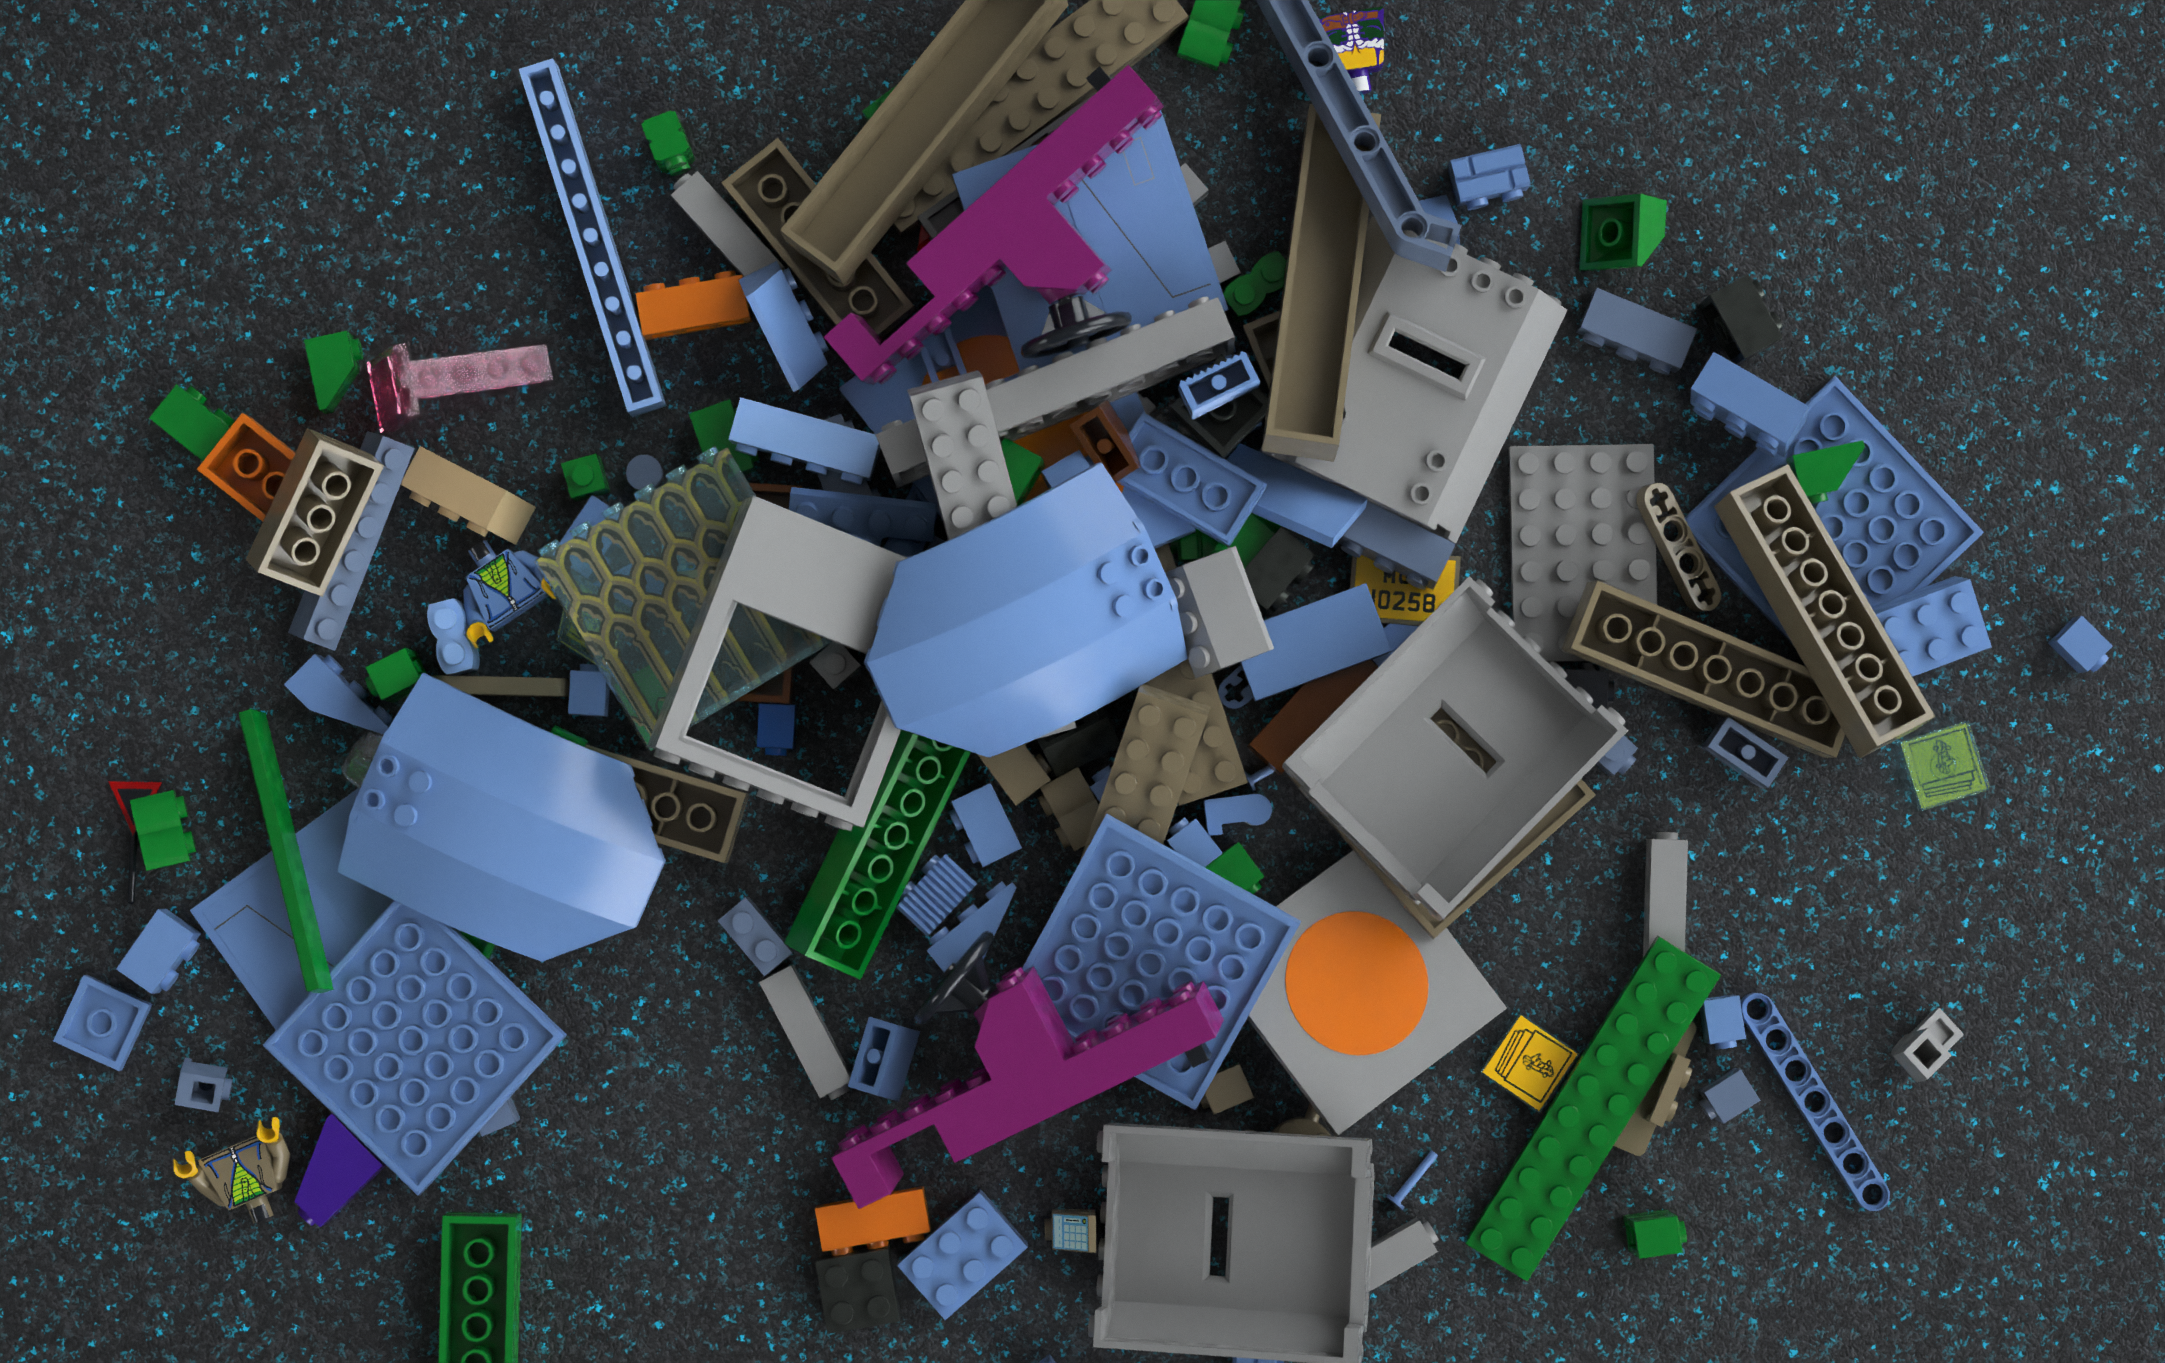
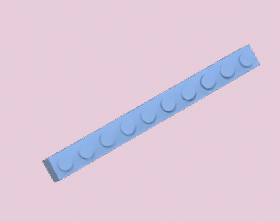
[519,58,667,417]

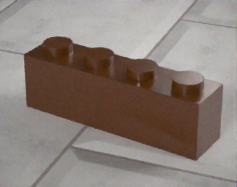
[1247,660,1378,776]

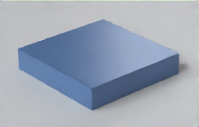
[53,975,153,1071]

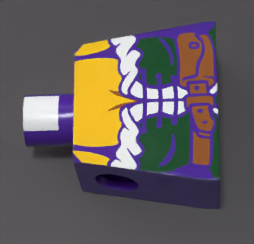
[1318,6,1384,95]

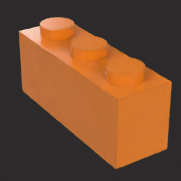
[635,271,752,340]
[815,1186,931,1256]

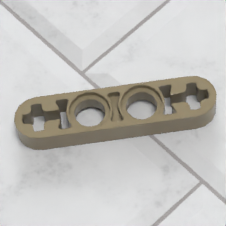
[1636,483,1721,612]
[432,675,570,697]

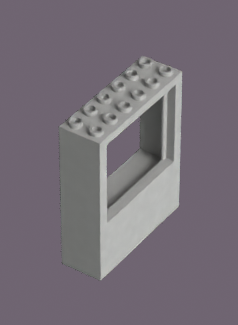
[647,496,907,831]

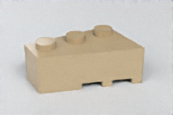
[400,446,536,545]

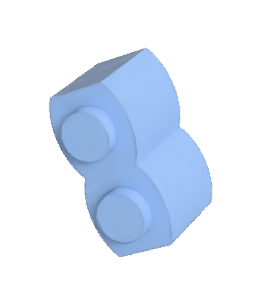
[427,598,480,676]

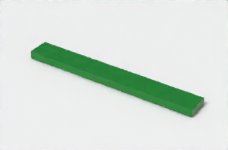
[239,709,334,993]

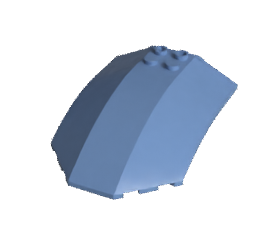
[864,462,1188,758]
[337,673,666,962]

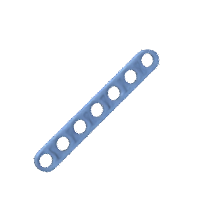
[1740,993,1890,1211]

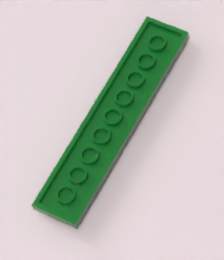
[1465,935,1721,1281]

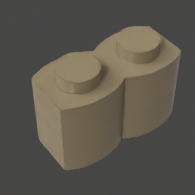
[1037,767,1099,852]

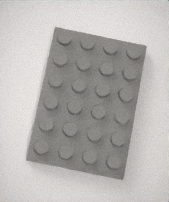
[1508,444,1657,662]

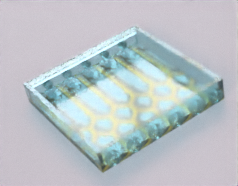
[534,446,833,751]

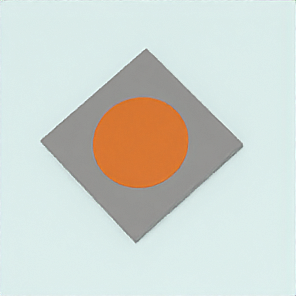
[1247,850,1507,1137]

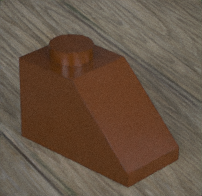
[1069,400,1140,483]

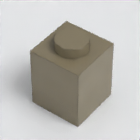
[1200,1062,1254,1114]

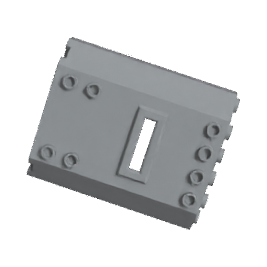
[1259,217,1567,544]
[1282,576,1628,922]
[1088,1123,1374,1363]

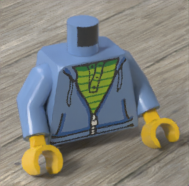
[463,540,558,649]

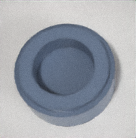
[626,455,663,492]

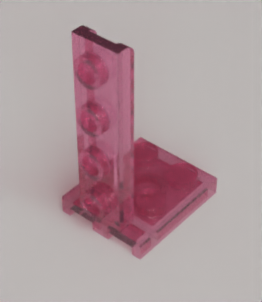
[367,344,553,433]

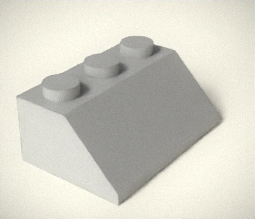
[1165,546,1274,679]

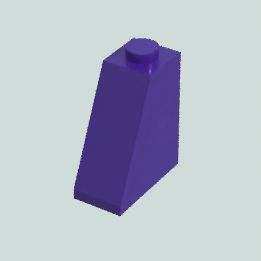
[294,1113,386,1227]

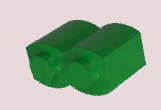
[1177,0,1245,71]
[1223,251,1287,322]
[130,790,196,871]

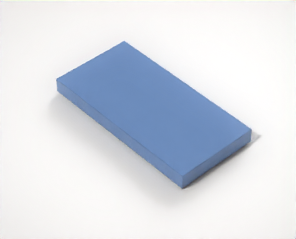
[1117,411,1267,548]
[1226,444,1367,548]
[1240,583,1392,702]

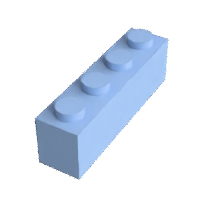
[729,397,881,485]

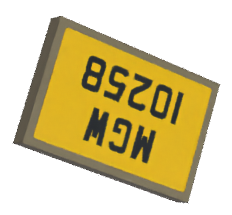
[1349,555,1461,626]

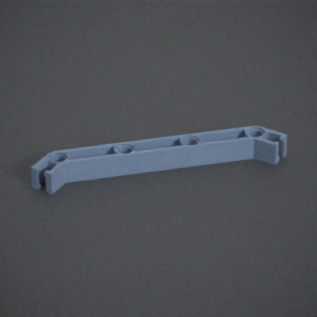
[1256,0,1462,272]

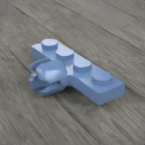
[789,487,937,546]

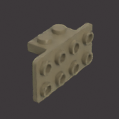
[1613,1022,1696,1156]

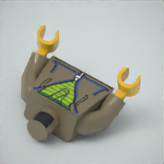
[172,1117,291,1223]

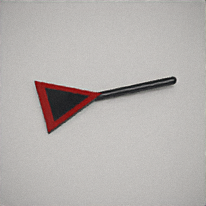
[108,781,163,904]

